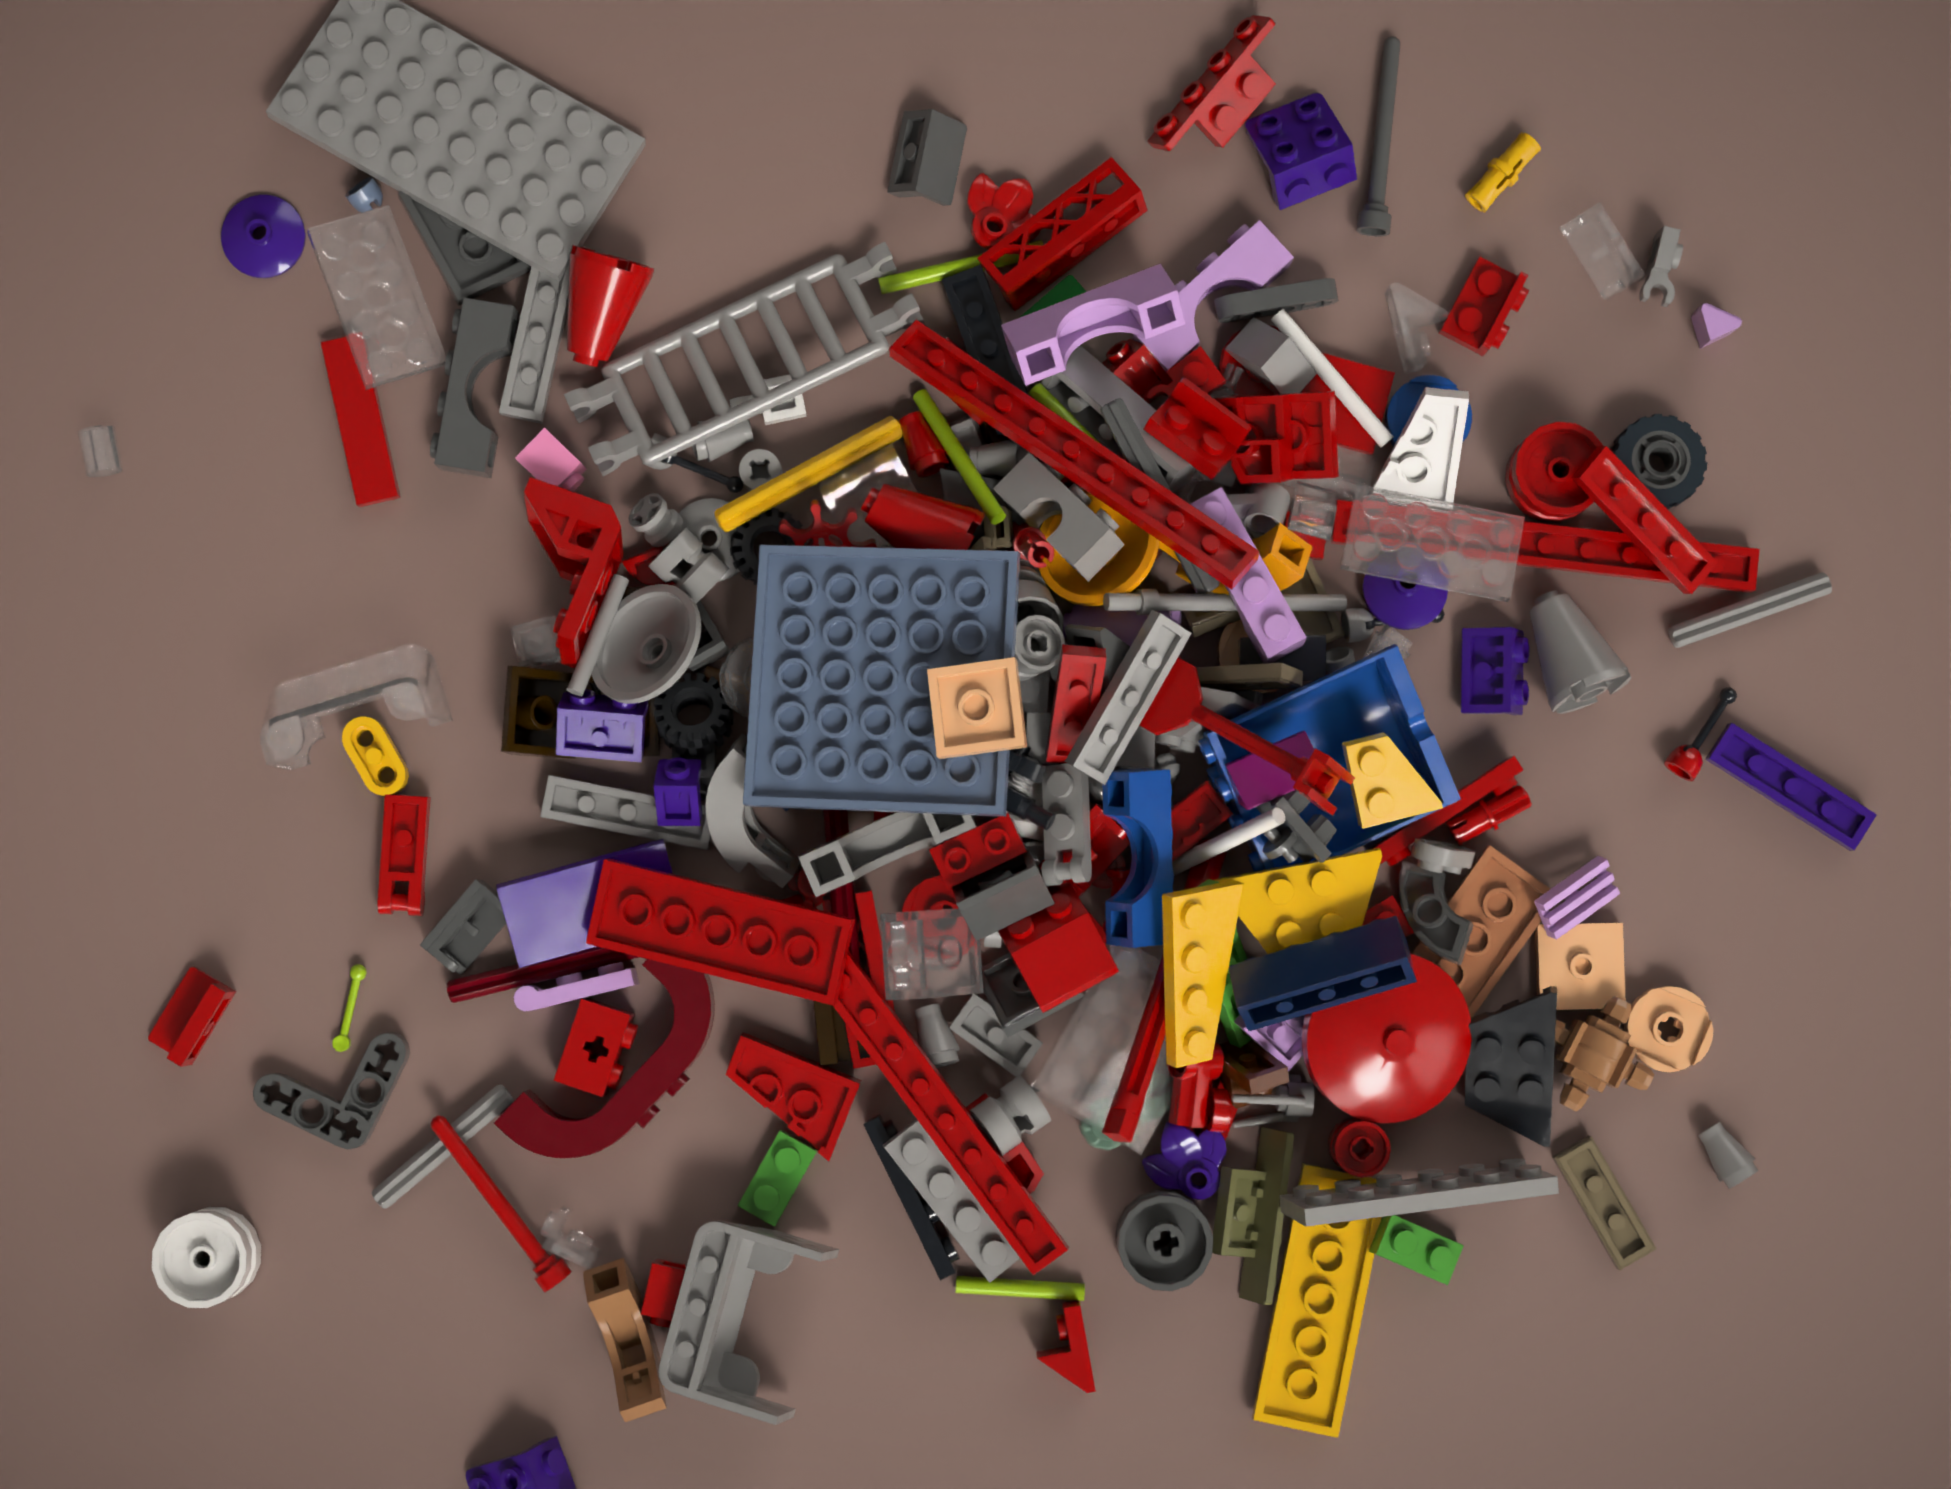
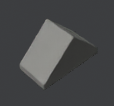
[1225,317,1317,394]

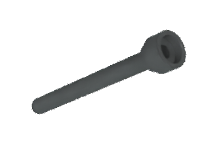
[1356,36,1400,237]

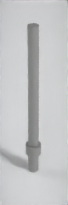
[1103,589,1347,615]

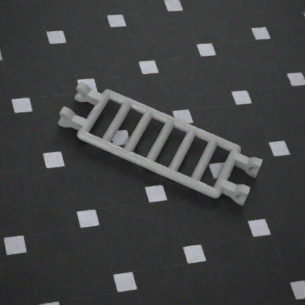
[564,242,924,476]

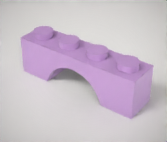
[1132,220,1294,373]
[1001,264,1185,386]
[1191,487,1307,664]

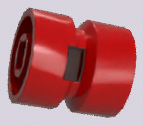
[1327,1117,1391,1178]

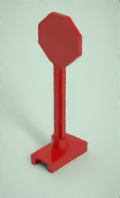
[1139,658,1355,816]

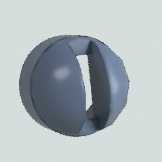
[345,176,383,214]

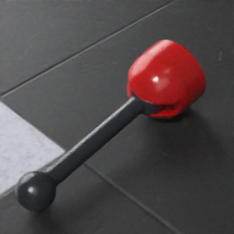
[1664,687,1737,781]

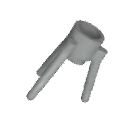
[1231,1074,1314,1128]

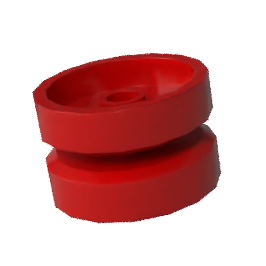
[1505,421,1604,523]

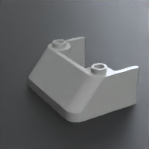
[658,1221,839,1425]

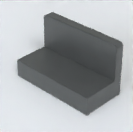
[887,109,967,206]

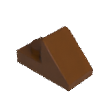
[1219,1040,1289,1108]

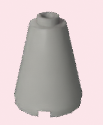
[1530,590,1632,714]

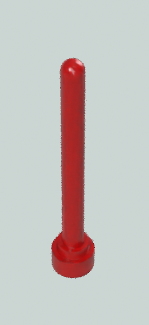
[430,1115,572,1293]

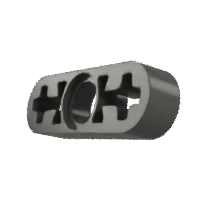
[1214,278,1339,323]

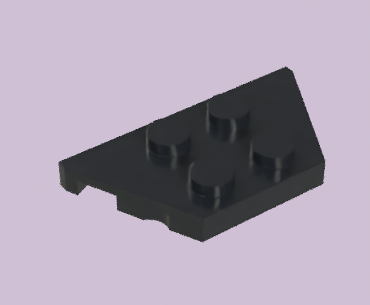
[1465,986,1557,1147]

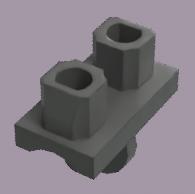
[1256,790,1337,863]

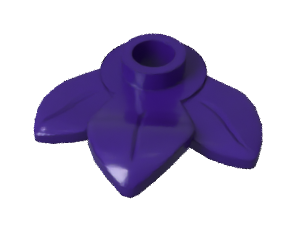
[1142,1121,1227,1200]

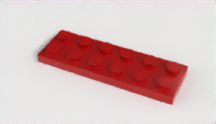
[586,858,855,1005]

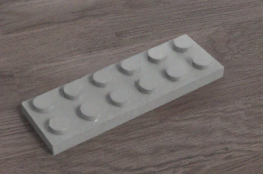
[1279,1158,1559,1227]

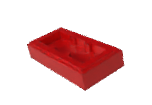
[1171,780,1233,862]

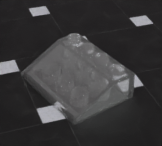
[1031,945,1174,1155]

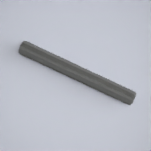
[1100,398,1219,594]

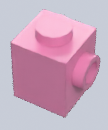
[515,427,587,492]

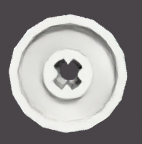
[152,1207,261,1308]

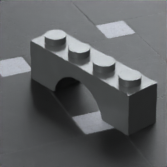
[430,297,520,478]

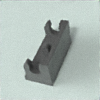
[420,879,506,975]

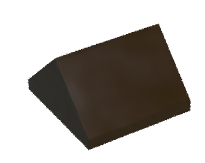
[501,666,576,759]

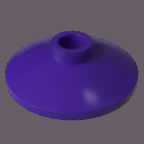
[221,195,306,278]
[1362,551,1448,630]

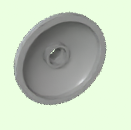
[592,584,701,704]

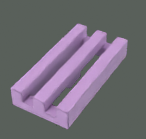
[1534,856,1620,940]

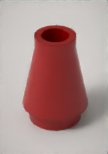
[899,411,949,478]

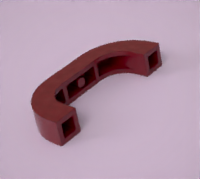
[494,959,715,1158]

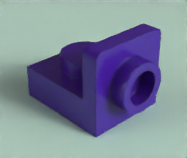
[653,758,702,826]

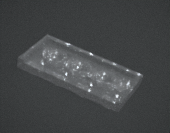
[307,205,446,390]
[1340,484,1525,602]

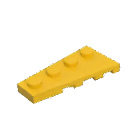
[1162,880,1244,1068]

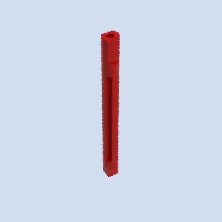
[1102,839,1228,1143]

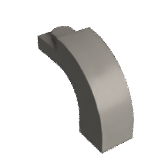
[705,733,800,889]

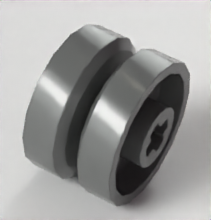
[1115,1190,1213,1291]

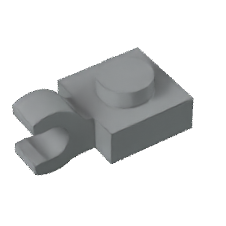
[1639,226,1683,307]

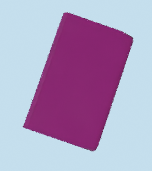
[1224,730,1314,810]

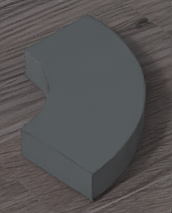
[1398,861,1474,965]

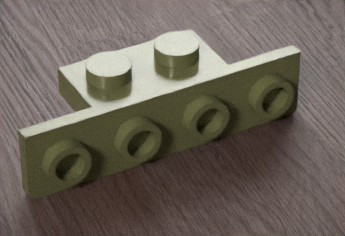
[1212,1127,1294,1305]

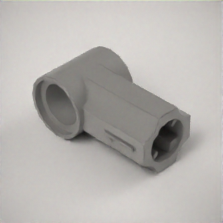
[1203,483,1290,538]

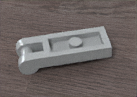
[1042,763,1092,886]

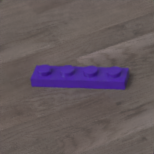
[1705,723,1877,851]

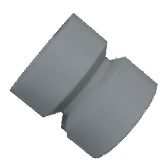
[648,527,729,604]
[1015,615,1065,681]
[970,1075,1051,1156]

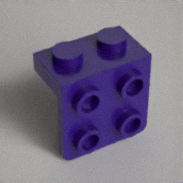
[1245,93,1357,210]
[465,1436,576,1489]

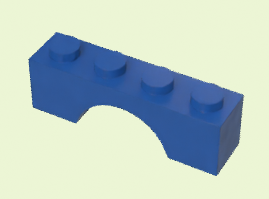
[1103,768,1174,948]

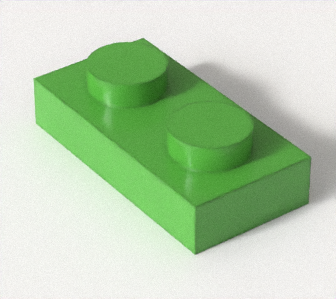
[738,1129,818,1227]
[1369,1215,1464,1285]

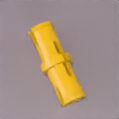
[1465,132,1541,213]

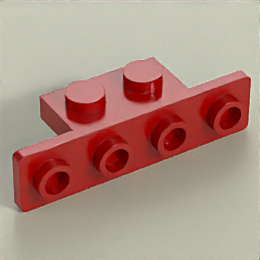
[1147,15,1276,151]

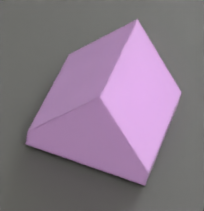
[1691,303,1742,349]

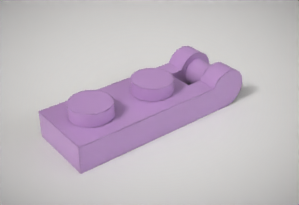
[514,962,639,1011]

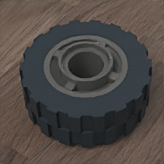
[1610,414,1708,510]

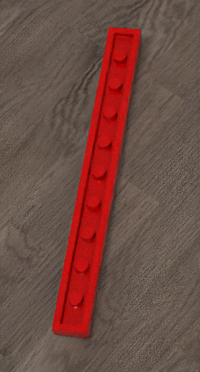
[889,319,1259,590]
[1331,499,1760,593]
[800,898,1069,1276]

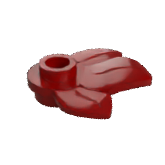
[967,173,1042,249]

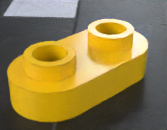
[342,716,409,796]

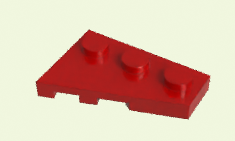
[725,1032,862,1162]

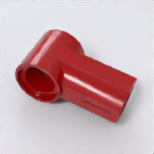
[1167,1042,1224,1128]

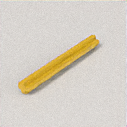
[714,416,903,532]

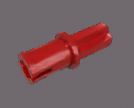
[1012,522,1055,568]
[1446,785,1532,846]

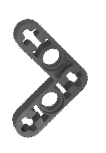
[253,1032,410,1150]

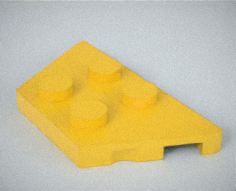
[1215,848,1382,954]

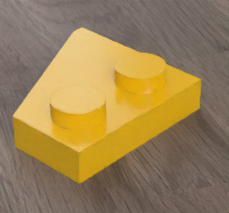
[1342,732,1443,829]

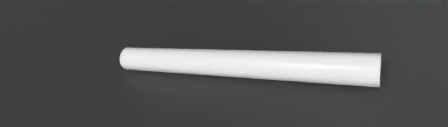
[1271,309,1394,448]
[1172,807,1285,876]

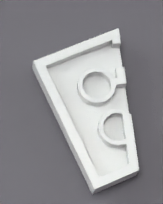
[1367,387,1469,513]

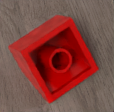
[998,885,1119,1013]

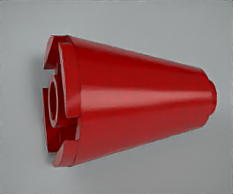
[567,245,654,367]
[860,483,985,550]

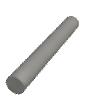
[567,574,629,696]

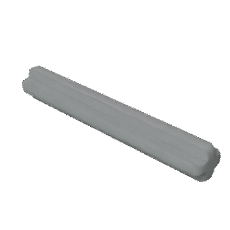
[1668,572,1832,648]
[371,1085,514,1209]

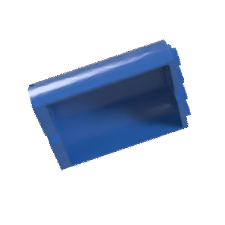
[1198,644,1461,872]

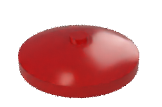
[1302,953,1472,1123]

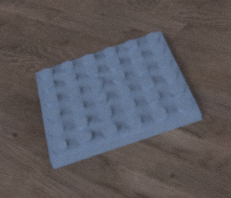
[743,545,1020,817]

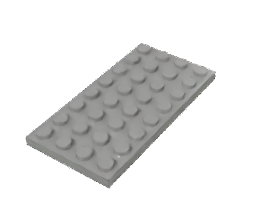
[266,0,646,282]

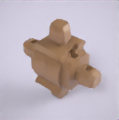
[1554,996,1655,1112]

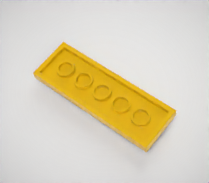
[1252,1163,1382,1438]

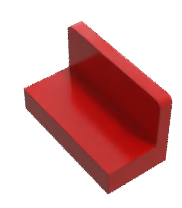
[148,967,237,1067]

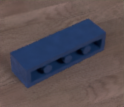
[1229,916,1417,1031]

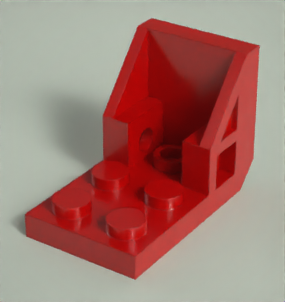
[524,477,624,668]

